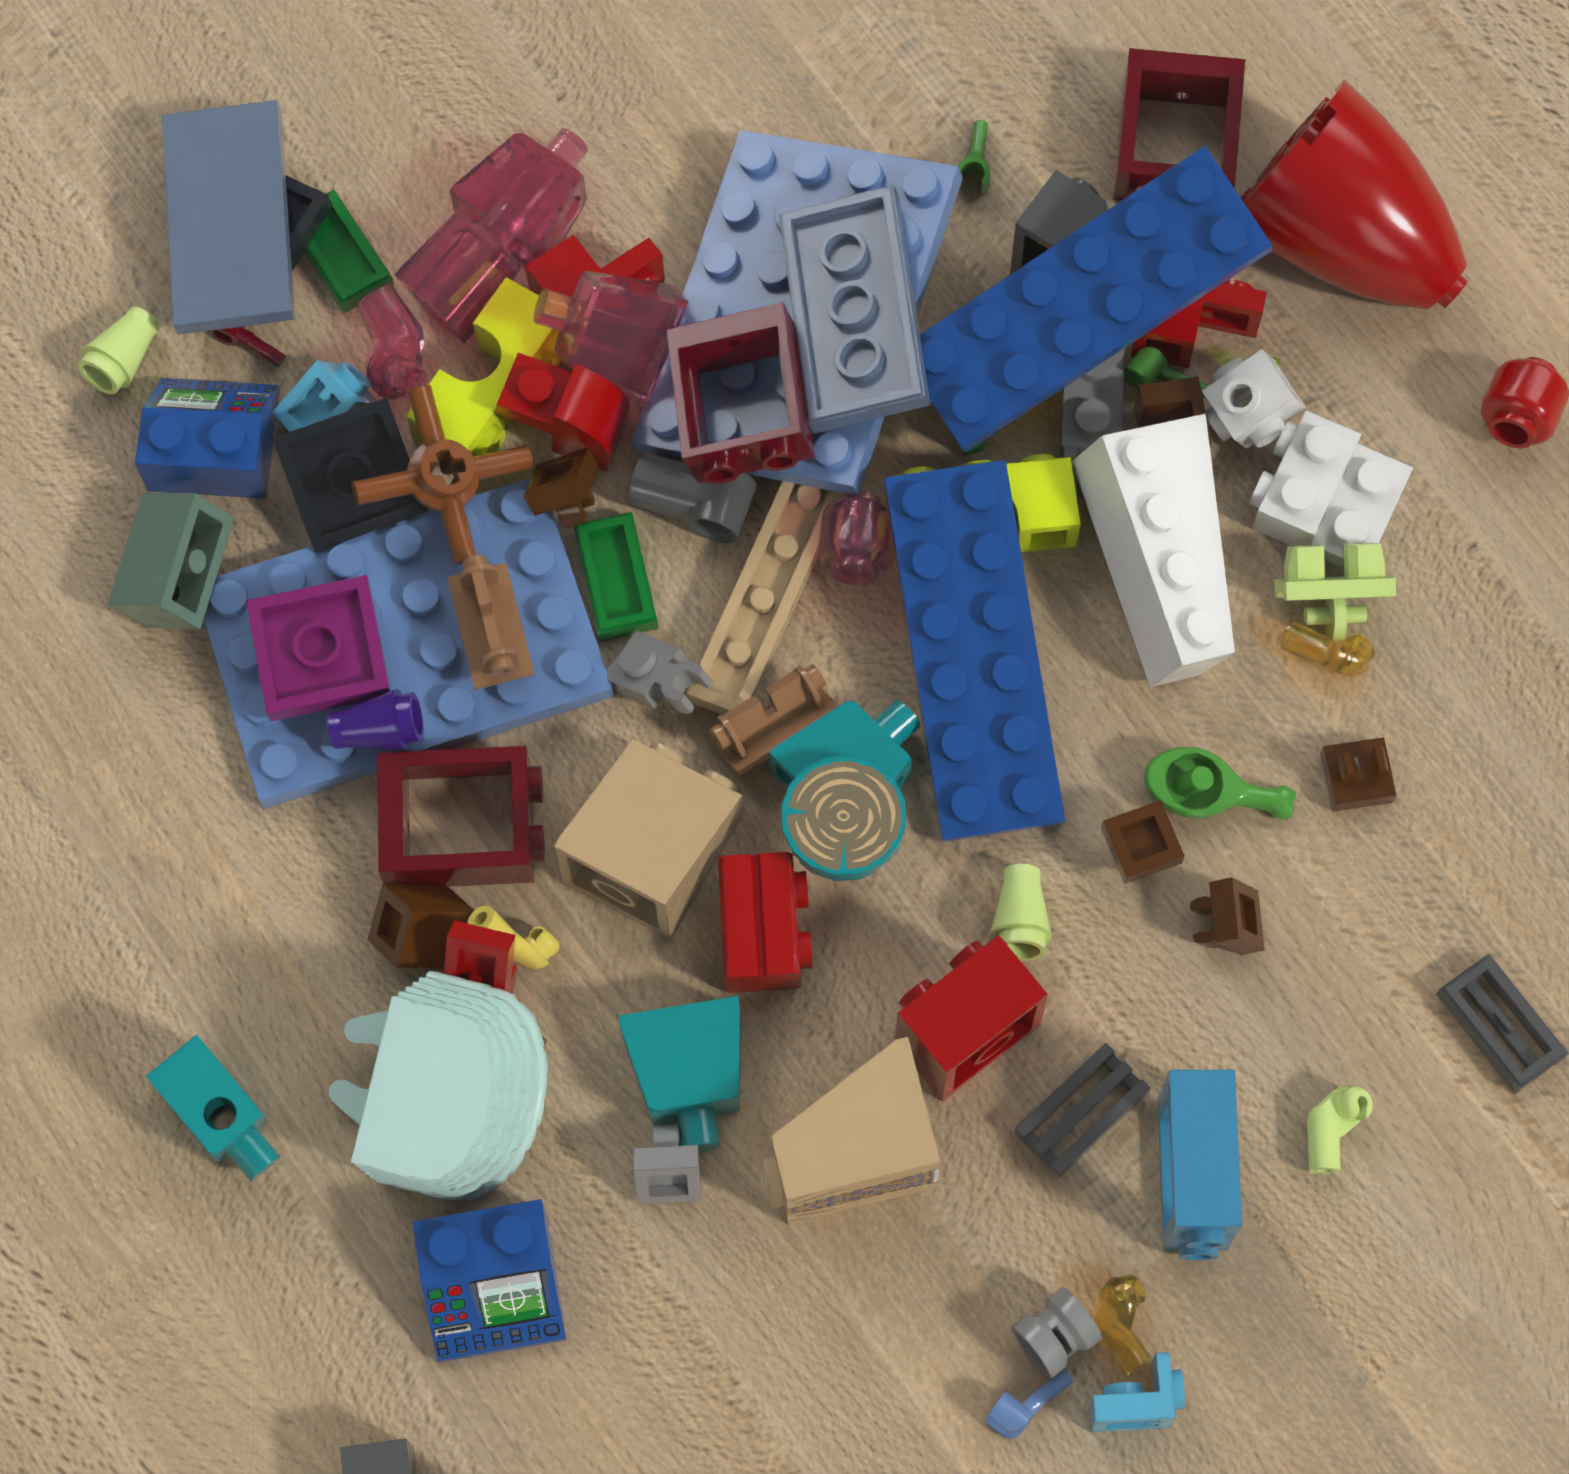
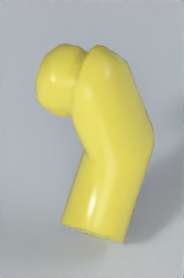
[467,905,560,970]

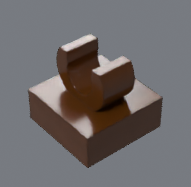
[524,447,599,528]
[1320,737,1397,812]
[1101,800,1185,884]
[1190,877,1265,955]

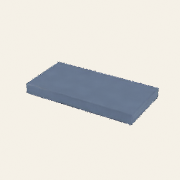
[162,100,295,335]
[779,185,931,434]

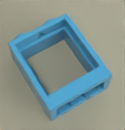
[1157,1070,1242,1261]

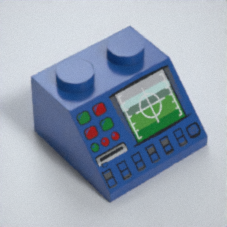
[135,378,280,499]
[412,1199,567,1363]

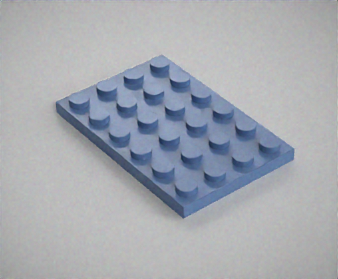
[631,130,963,496]
[204,478,614,809]

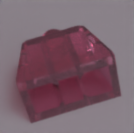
[449,128,588,265]
[394,199,529,344]
[533,271,688,407]

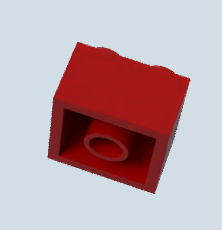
[895,935,1048,1102]

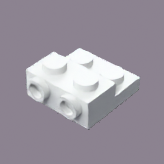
[1249,410,1413,569]

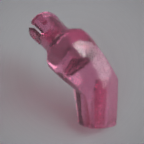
[357,284,427,400]

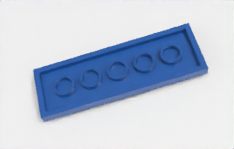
[920,145,1273,453]
[883,460,1065,843]

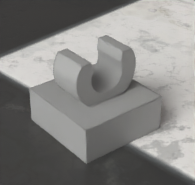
[633,1125,702,1204]

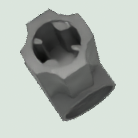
[628,452,757,543]

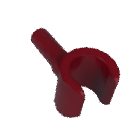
[212,326,286,367]

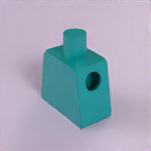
[769,699,921,790]
[618,996,741,1153]
[146,1034,281,1182]

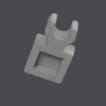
[607,631,713,714]

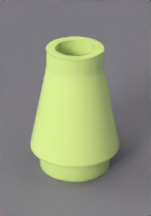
[77,306,159,394]
[989,864,1052,962]

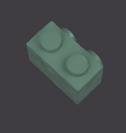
[107,493,234,630]

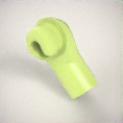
[1307,1086,1373,1174]

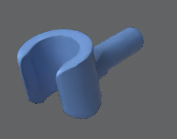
[985,1370,1073,1439]

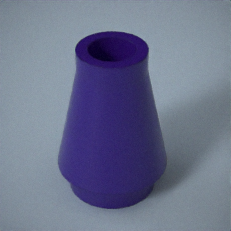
[327,689,424,750]

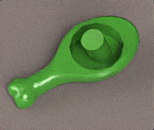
[1144,747,1296,820]

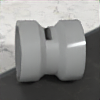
[1011,1287,1103,1379]

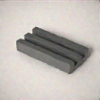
[1436,954,1569,1095]
[1014,1043,1151,1178]

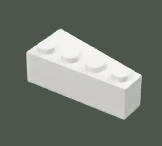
[1072,414,1235,687]

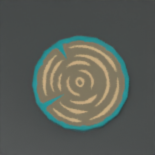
[781,755,906,881]

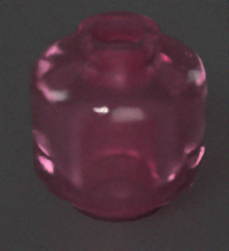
[817,491,895,586]

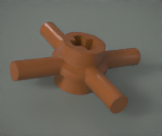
[351,385,533,566]

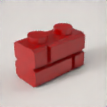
[718,852,813,993]

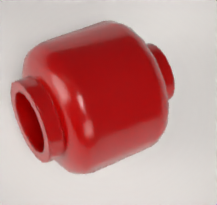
[1480,357,1569,449]

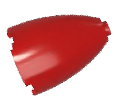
[1240,80,1468,310]

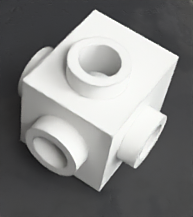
[1202,349,1307,449]

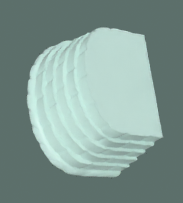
[329,971,548,1202]

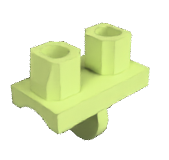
[1274,543,1396,642]

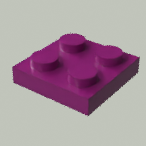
[246,575,391,722]

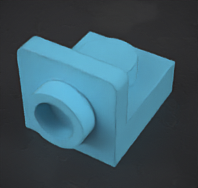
[272,360,377,432]
[1089,1352,1185,1432]

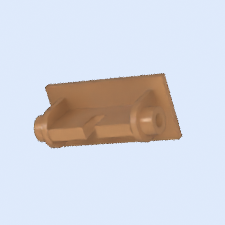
[447,555,535,690]
[709,664,839,776]

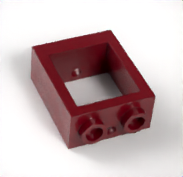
[1113,48,1246,200]
[666,302,815,484]
[377,746,545,887]

